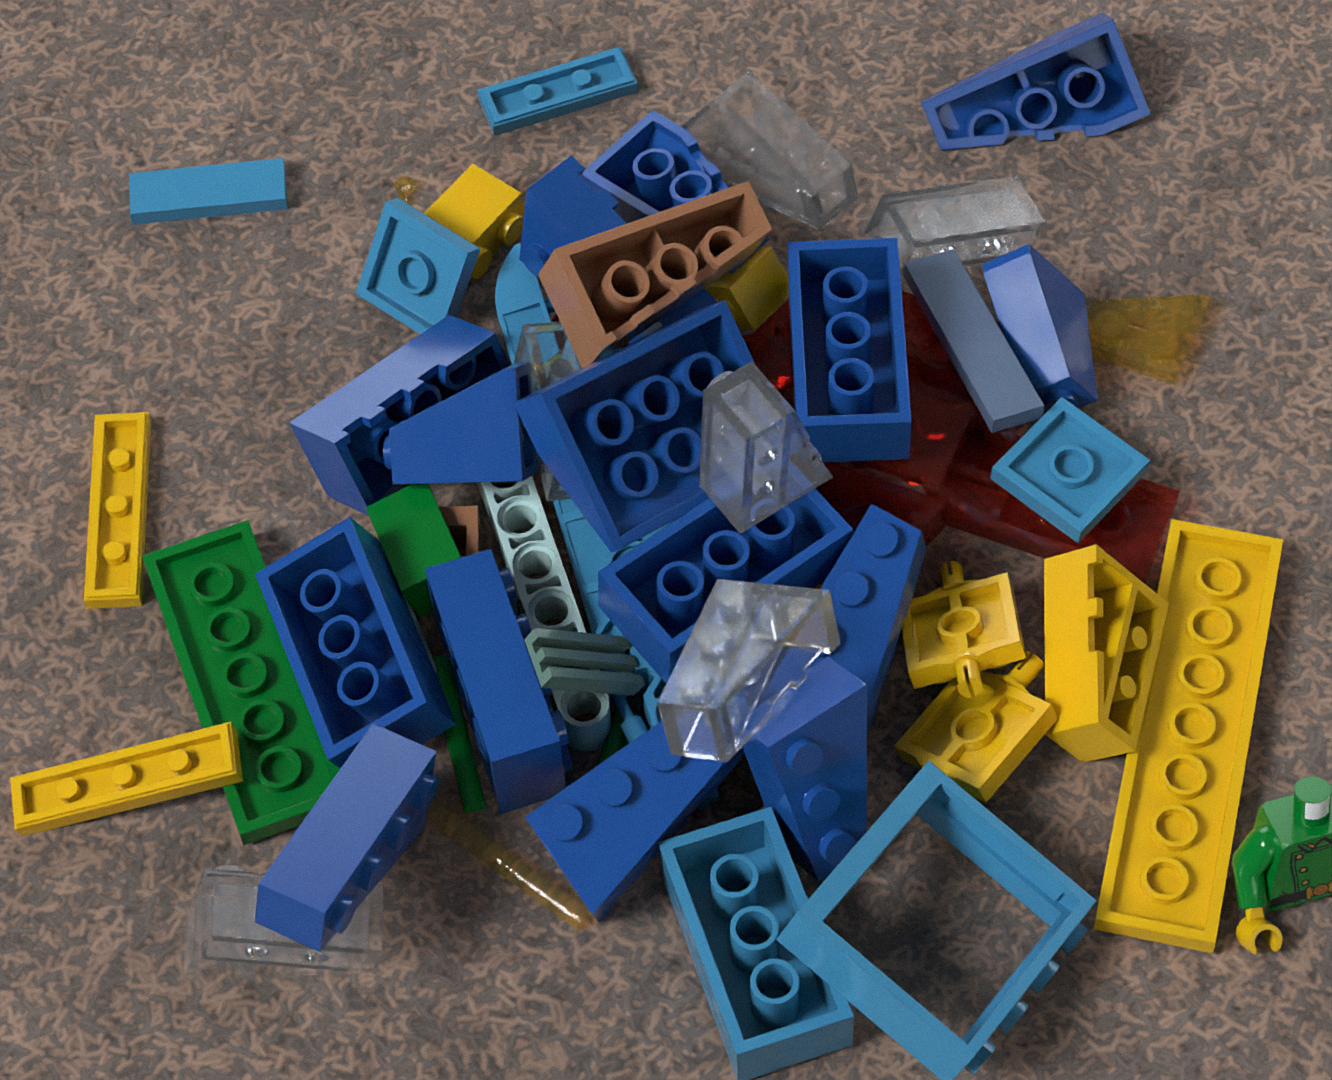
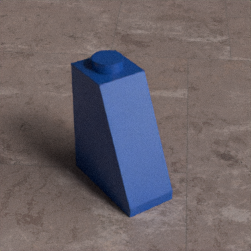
[982,244,1098,414]
[383,361,537,484]

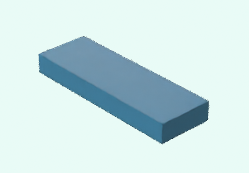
[477,46,638,136]
[129,158,288,225]

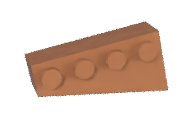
[538,181,772,368]

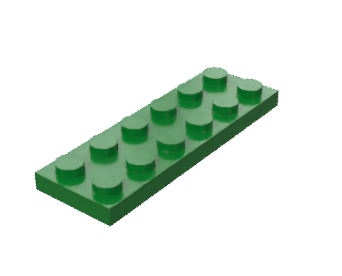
[142,520,341,846]

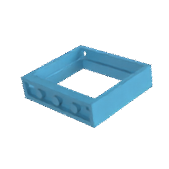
[776,761,1097,1080]

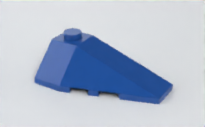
[921,13,1151,150]
[580,110,769,274]

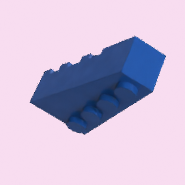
[519,155,718,344]
[255,724,439,952]

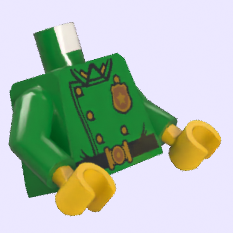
[1232,776,1332,955]

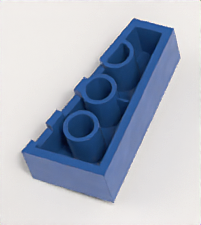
[289,315,510,516]
[753,504,927,740]
[525,679,745,922]

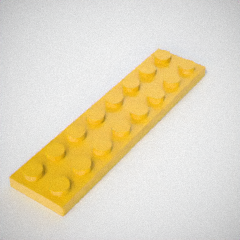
[1094,519,1283,954]

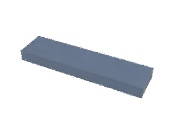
[903,249,1044,433]

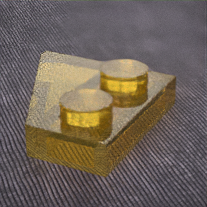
[1087,294,1211,385]

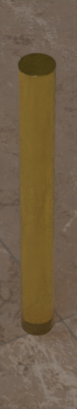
[426,797,591,931]

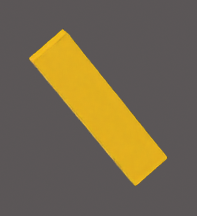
[84,412,151,609]
[10,722,243,835]

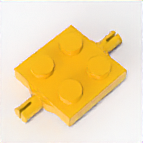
[902,561,1026,698]
[894,651,1058,803]

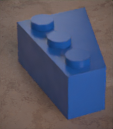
[731,656,867,882]

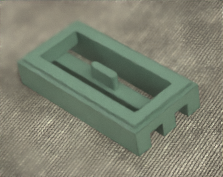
[524,628,645,696]

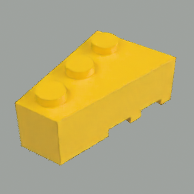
[1044,544,1169,762]

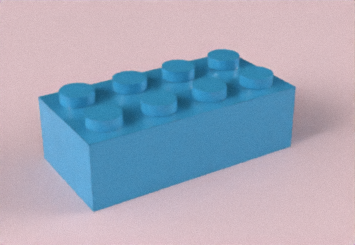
[658,807,854,1080]

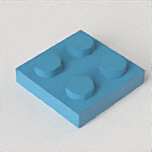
[355,198,480,334]
[990,397,1150,543]

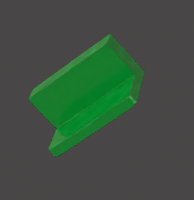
[365,484,462,618]

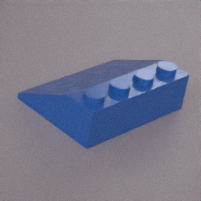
[514,300,797,552]

